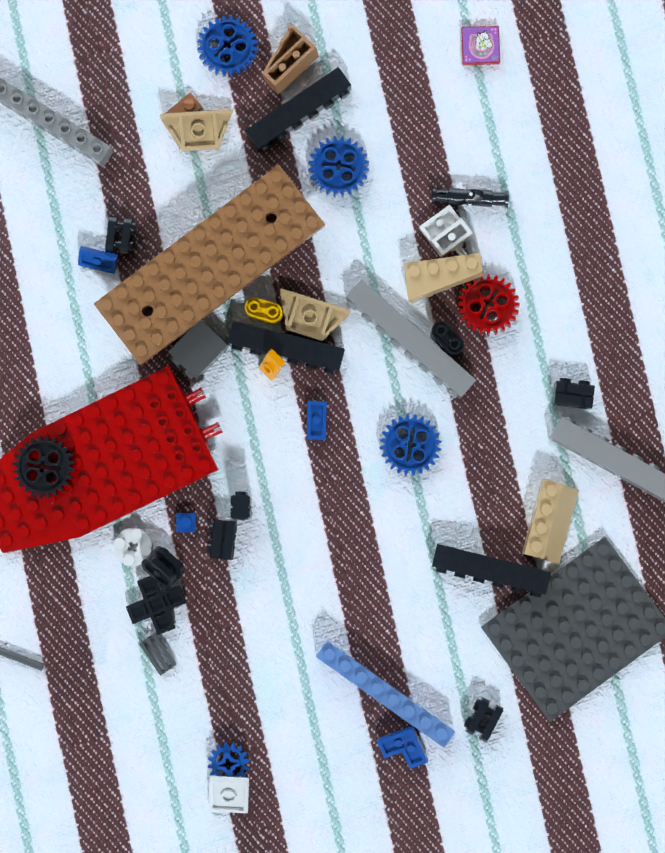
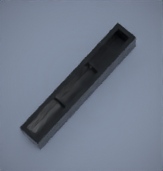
[245,67,351,153]
[228,321,345,375]
[432,544,551,598]

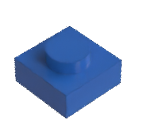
[176,513,196,532]

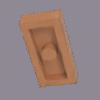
[164,92,203,114]

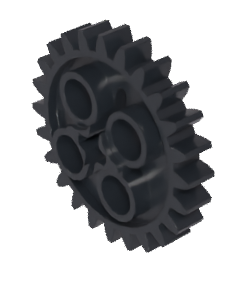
[12,435,76,498]

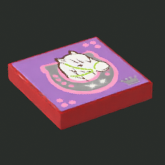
[461,26,500,66]

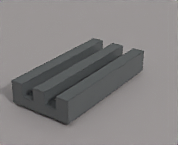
[139,633,177,676]

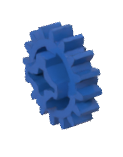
[207,742,250,777]

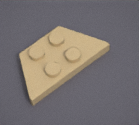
[160,109,233,152]
[280,288,351,342]

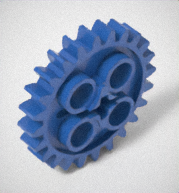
[197,16,258,77]
[308,136,369,198]
[379,414,442,476]

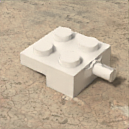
[419,204,473,258]

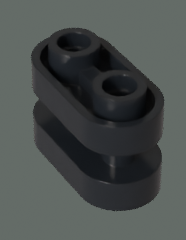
[105,215,137,255]
[430,321,464,357]
[141,546,185,588]
[463,697,504,743]

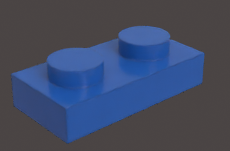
[78,246,118,274]
[307,401,327,440]

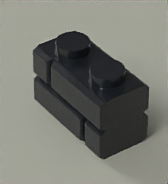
[552,378,595,410]
[230,491,252,520]
[206,519,238,560]

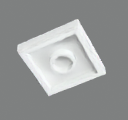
[209,776,249,813]

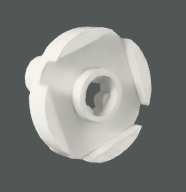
[114,528,153,566]

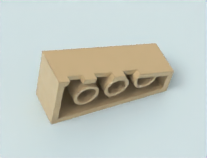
[404,253,484,304]

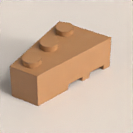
[262,23,319,95]

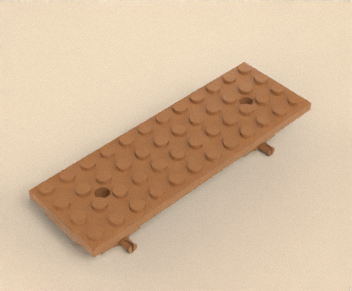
[94,164,325,365]

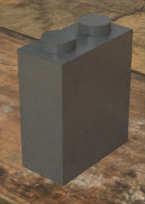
[168,320,229,380]

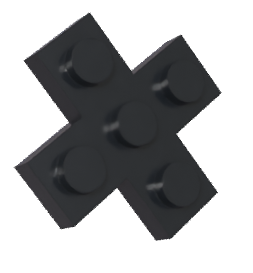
[126,576,187,635]

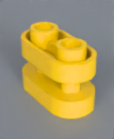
[245,297,283,325]

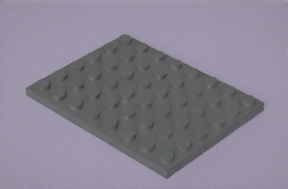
[481,537,665,722]

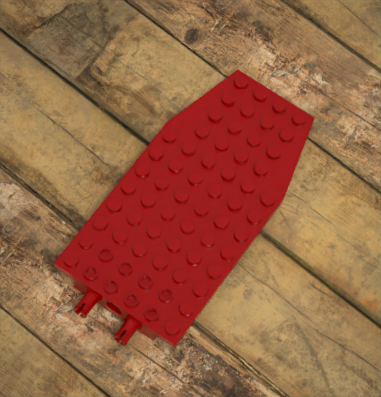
[0,366,223,553]

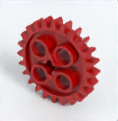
[458,274,520,336]

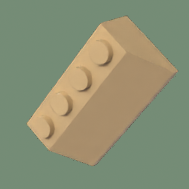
[522,479,579,564]

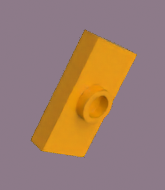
[259,349,286,381]

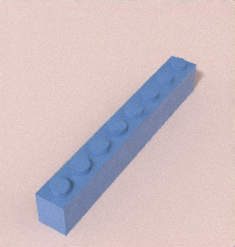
[316,640,455,748]

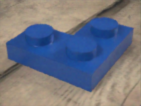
[377,726,428,769]

